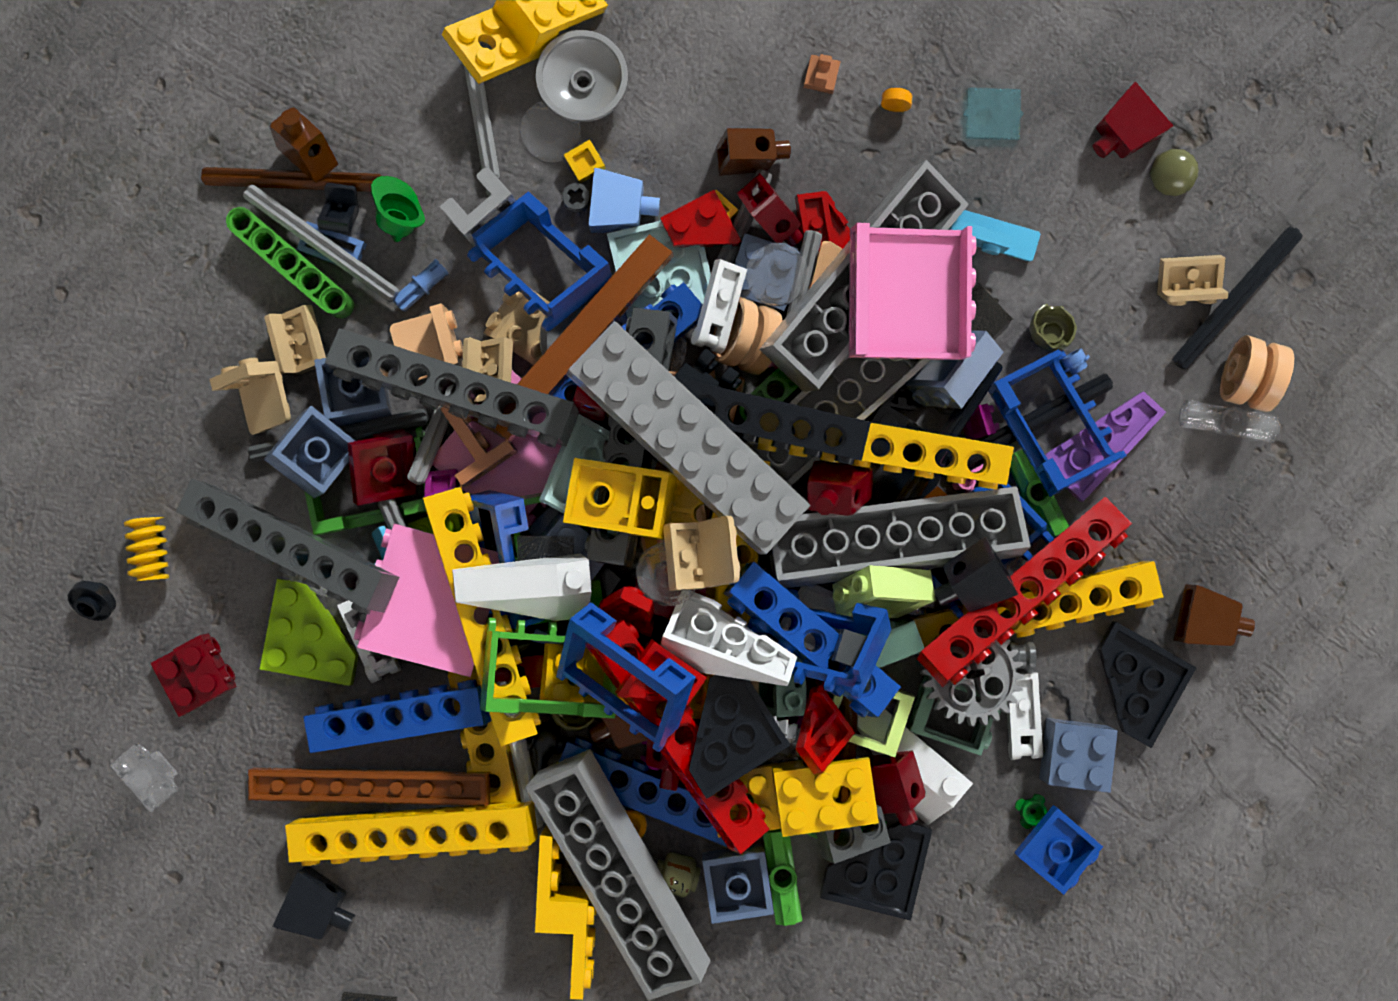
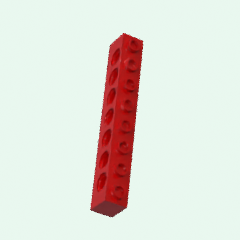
[917,497,1132,687]
[584,620,769,854]

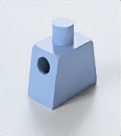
[589,168,660,233]

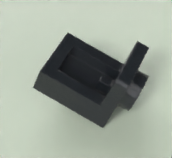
[317,183,359,234]

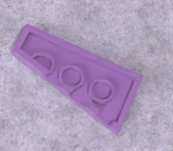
[1045,391,1166,502]

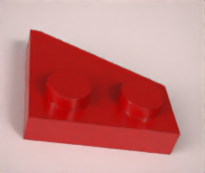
[660,190,742,248]
[795,191,850,251]
[598,586,655,638]
[615,640,707,705]
[796,684,855,775]

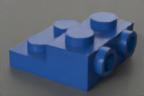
[1014,805,1103,895]

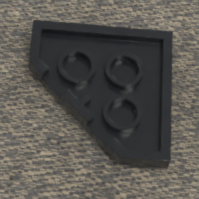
[1098,621,1196,748]
[689,675,790,799]
[820,821,932,921]

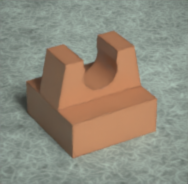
[803,54,840,94]

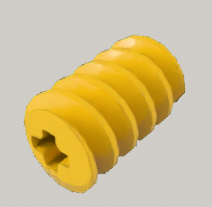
[124,517,169,581]

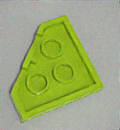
[260,579,359,686]

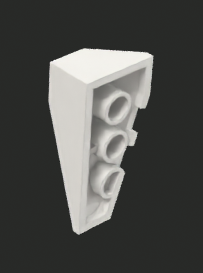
[661,590,797,686]

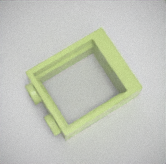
[832,565,936,618]
[828,690,915,757]

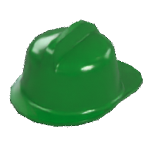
[371,176,425,242]

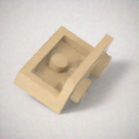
[1157,255,1228,306]
[264,305,326,375]
[462,337,513,404]

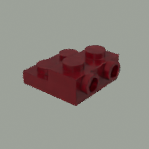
[347,429,417,506]
[150,633,237,717]

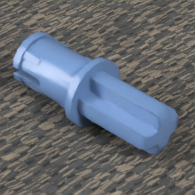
[393,259,449,311]

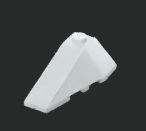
[452,553,591,621]
[857,709,973,825]

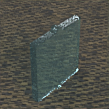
[964,88,1023,140]

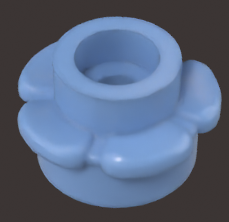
[1060,348,1090,375]

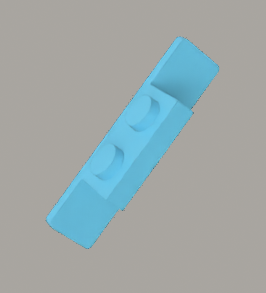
[949,210,1041,262]

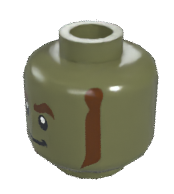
[657,852,701,897]

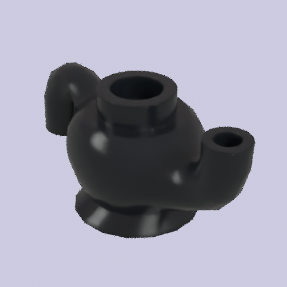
[527,713,565,772]

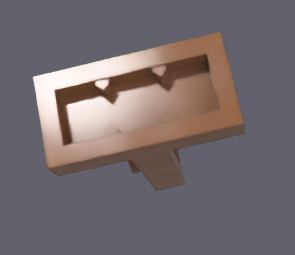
[441,407,518,487]

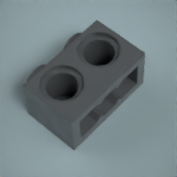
[816,805,891,864]

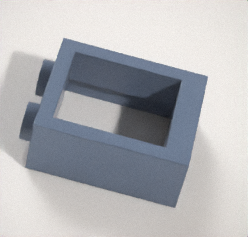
[905,331,1004,409]

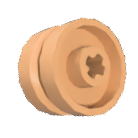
[712,297,783,375]
[1220,335,1294,412]

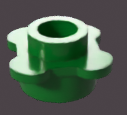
[1015,794,1047,829]

